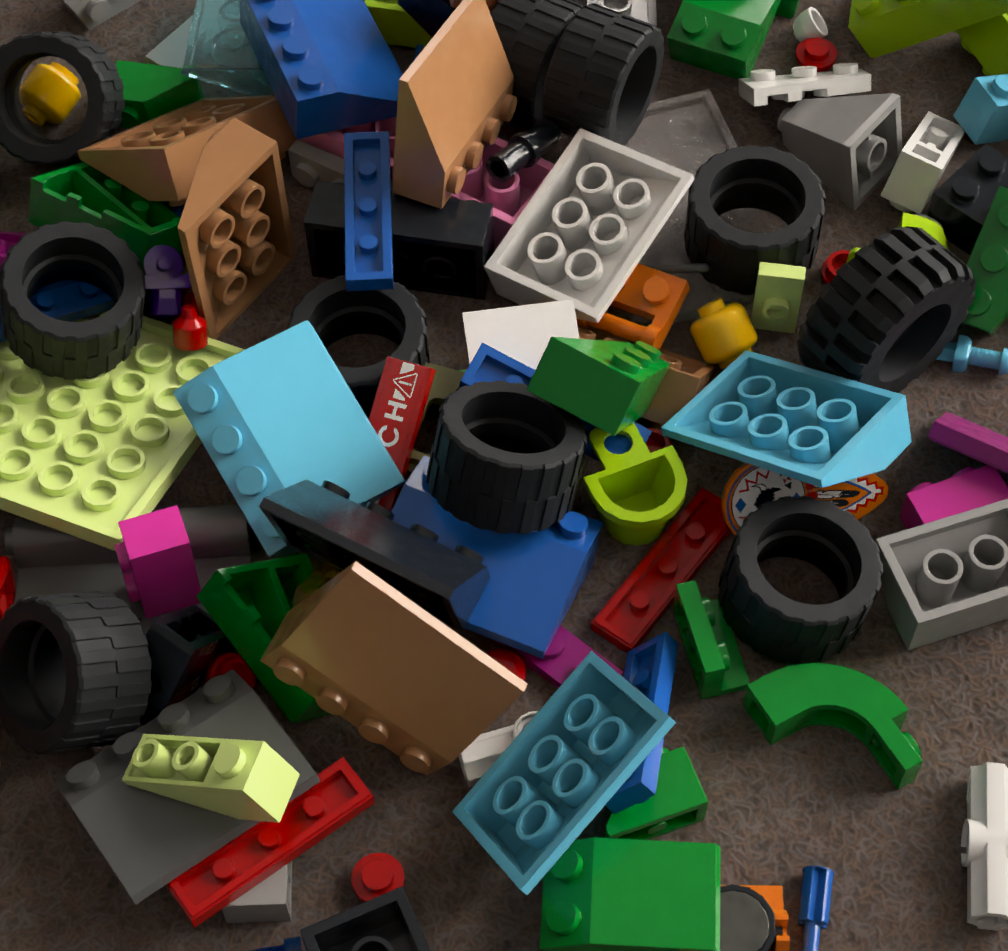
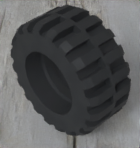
[797,226,976,393]

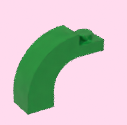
[743,663,923,790]

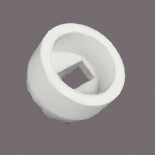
[793,7,828,42]

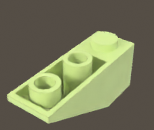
[122,733,300,823]

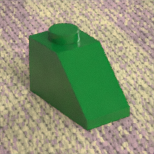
[116,60,204,129]
[604,746,708,840]

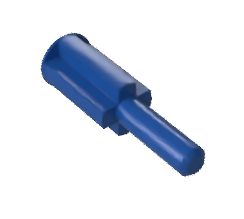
[798,866,835,951]

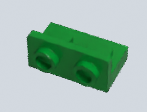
[673,580,749,700]

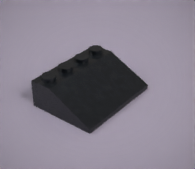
[259,479,490,631]

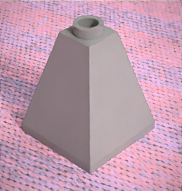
[777,93,903,211]

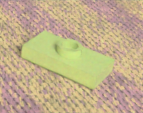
[751,262,806,333]

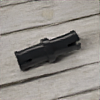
[486,118,561,183]

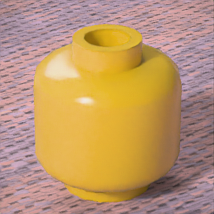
[19,62,81,126]
[690,297,758,369]

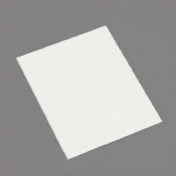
[462,299,580,370]

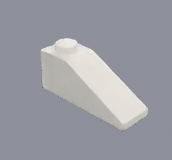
[880,111,965,214]

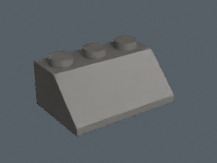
[875,499,1008,650]

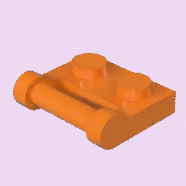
[576,263,690,350]

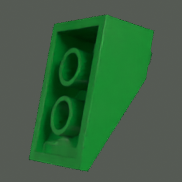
[667,0,781,80]
[539,837,721,951]

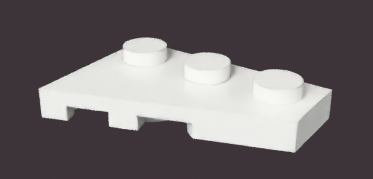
[738,63,871,106]

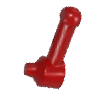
[172,292,208,351]

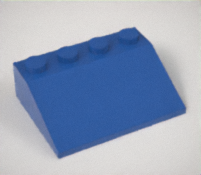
[239,0,403,140]
[391,455,603,659]

